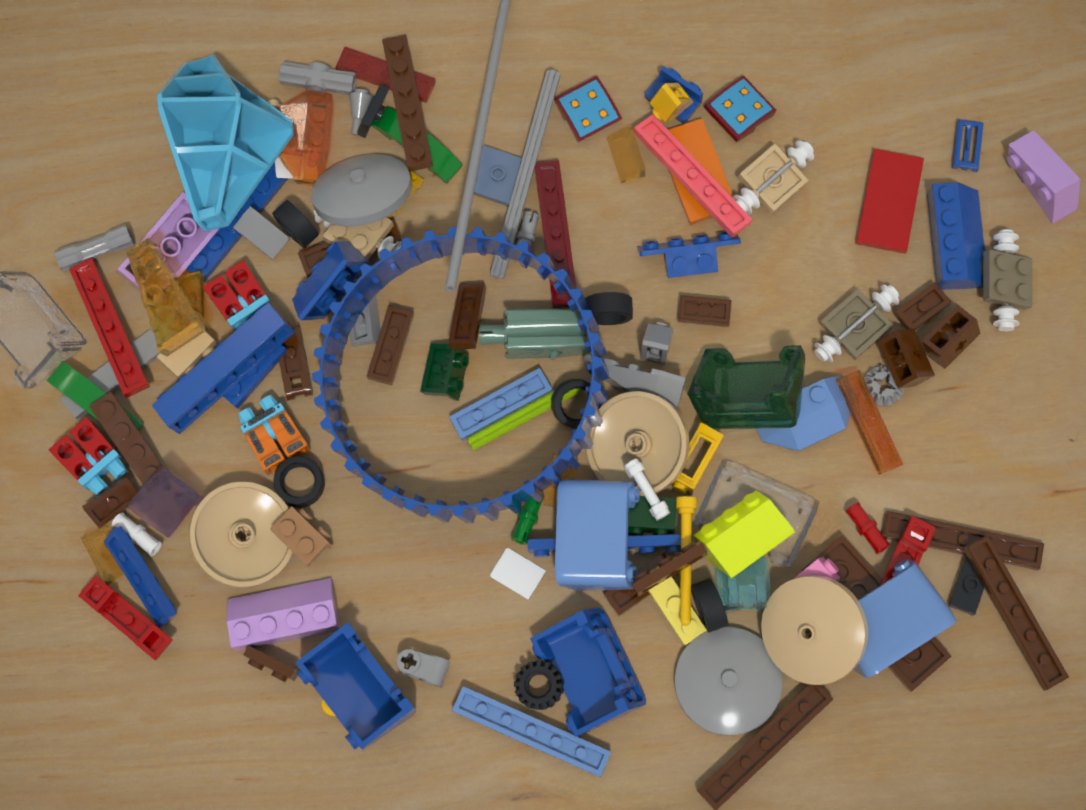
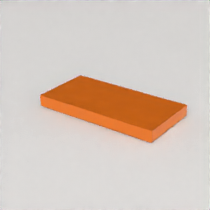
[668,118,734,225]

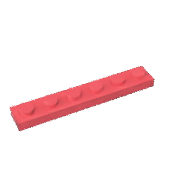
[633,114,753,238]

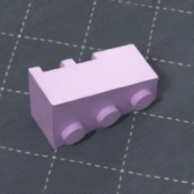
[1007,130,1081,224]

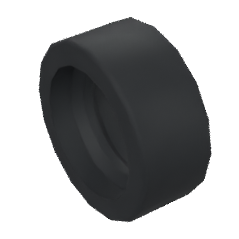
[272,200,319,248]
[585,292,633,325]
[551,379,602,429]
[273,456,325,508]
[691,578,728,633]

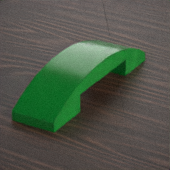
[372,106,463,184]
[46,361,144,431]

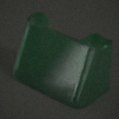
[687,345,806,429]

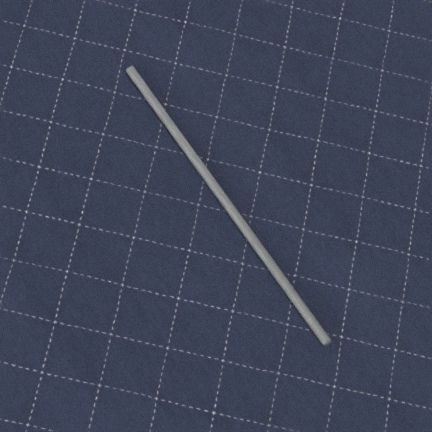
[445,0,511,292]

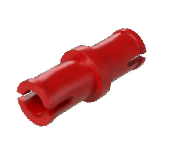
[845,502,890,555]

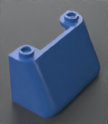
[530,608,646,737]
[295,622,416,751]

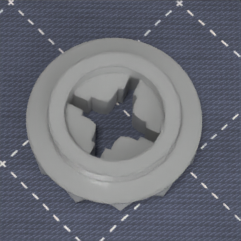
[862,365,904,406]

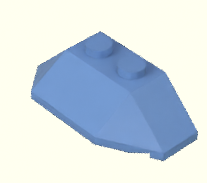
[751,375,855,452]

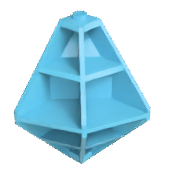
[157,54,294,232]

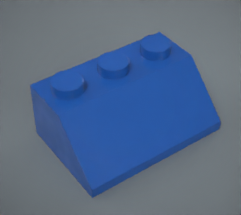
[292,241,370,321]

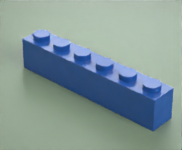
[152,303,295,434]

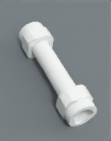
[624,458,670,521]

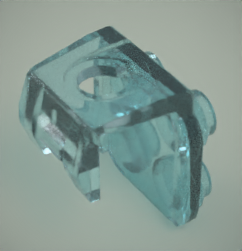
[715,556,771,613]

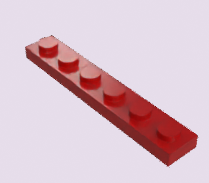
[69,258,150,398]

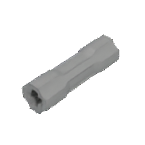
[54,224,134,272]

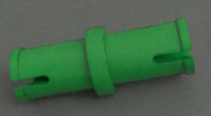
[511,495,545,545]

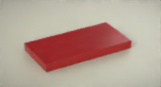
[856,149,924,254]

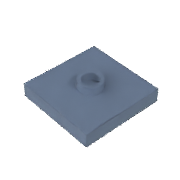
[474,145,522,207]

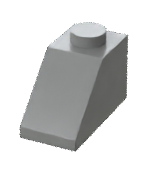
[640,322,673,365]

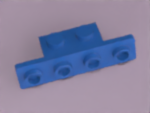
[638,231,741,278]

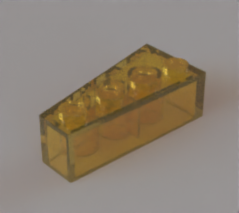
[127,238,210,356]

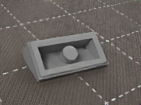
[233,206,290,260]
[350,295,381,347]

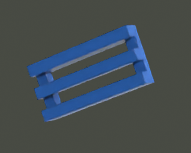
[952,119,983,172]

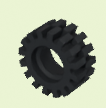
[514,660,564,710]

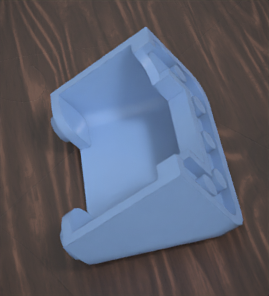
[555,479,640,591]
[854,559,957,678]

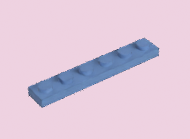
[452,686,611,778]

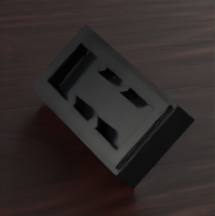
[357,85,389,138]
[948,556,985,616]

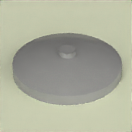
[311,154,412,226]
[674,627,783,736]

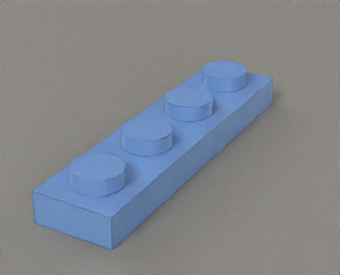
[449,368,552,441]

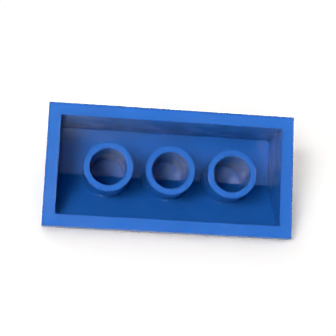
[927,183,985,290]

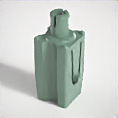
[480,309,586,360]

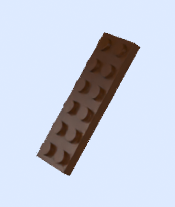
[802,535,952,692]

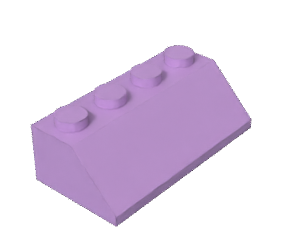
[115,192,220,302]
[227,578,340,652]

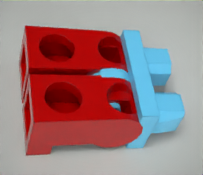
[202,260,272,332]
[48,417,128,495]

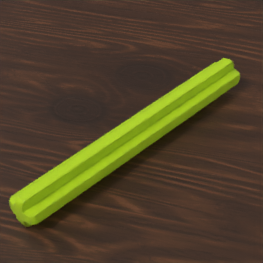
[467,378,583,450]

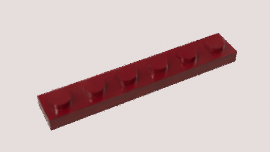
[535,160,576,308]

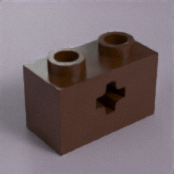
[922,305,981,369]
[878,329,935,388]

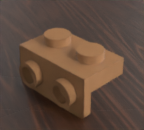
[270,507,333,566]

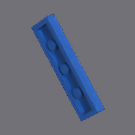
[103,526,177,628]

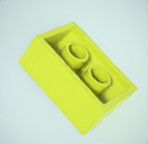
[693,490,795,579]

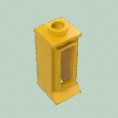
[672,423,724,494]

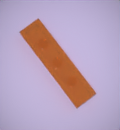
[836,370,904,475]

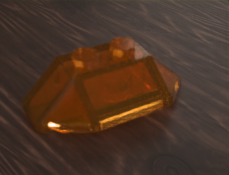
[278,90,333,186]

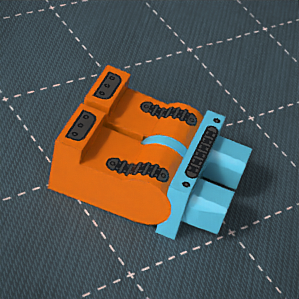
[238,395,311,475]

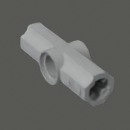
[279,62,357,95]

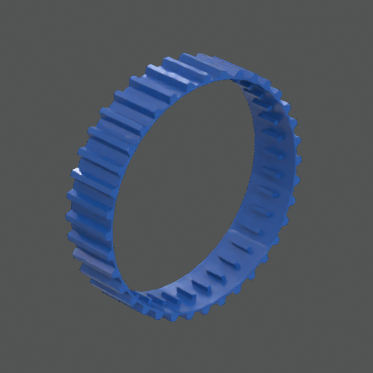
[312,227,609,523]

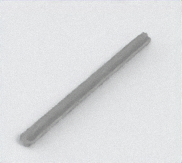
[490,69,560,279]

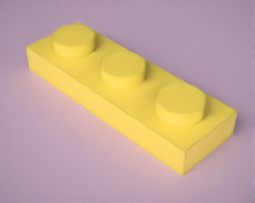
[648,566,707,645]

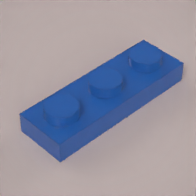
[223,344,287,409]

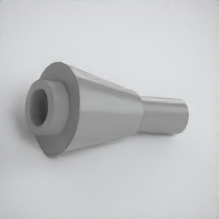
[349,89,374,136]

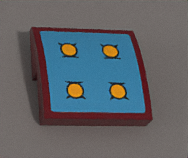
[704,75,777,142]
[554,76,622,142]

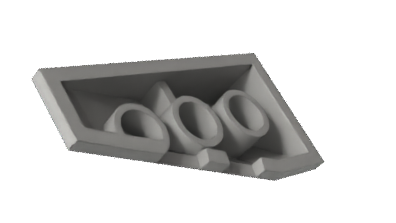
[584,354,686,410]

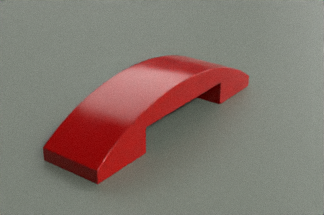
[880,516,936,585]
[78,575,173,661]

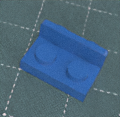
[645,66,703,124]

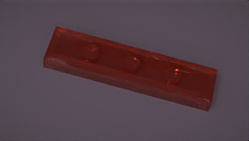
[335,47,436,103]

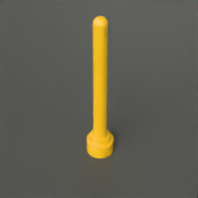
[676,496,697,626]

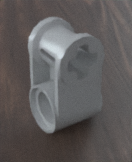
[397,649,450,687]

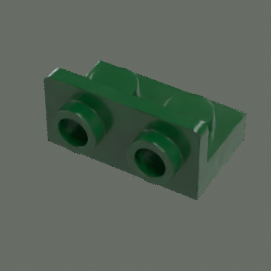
[420,343,469,401]

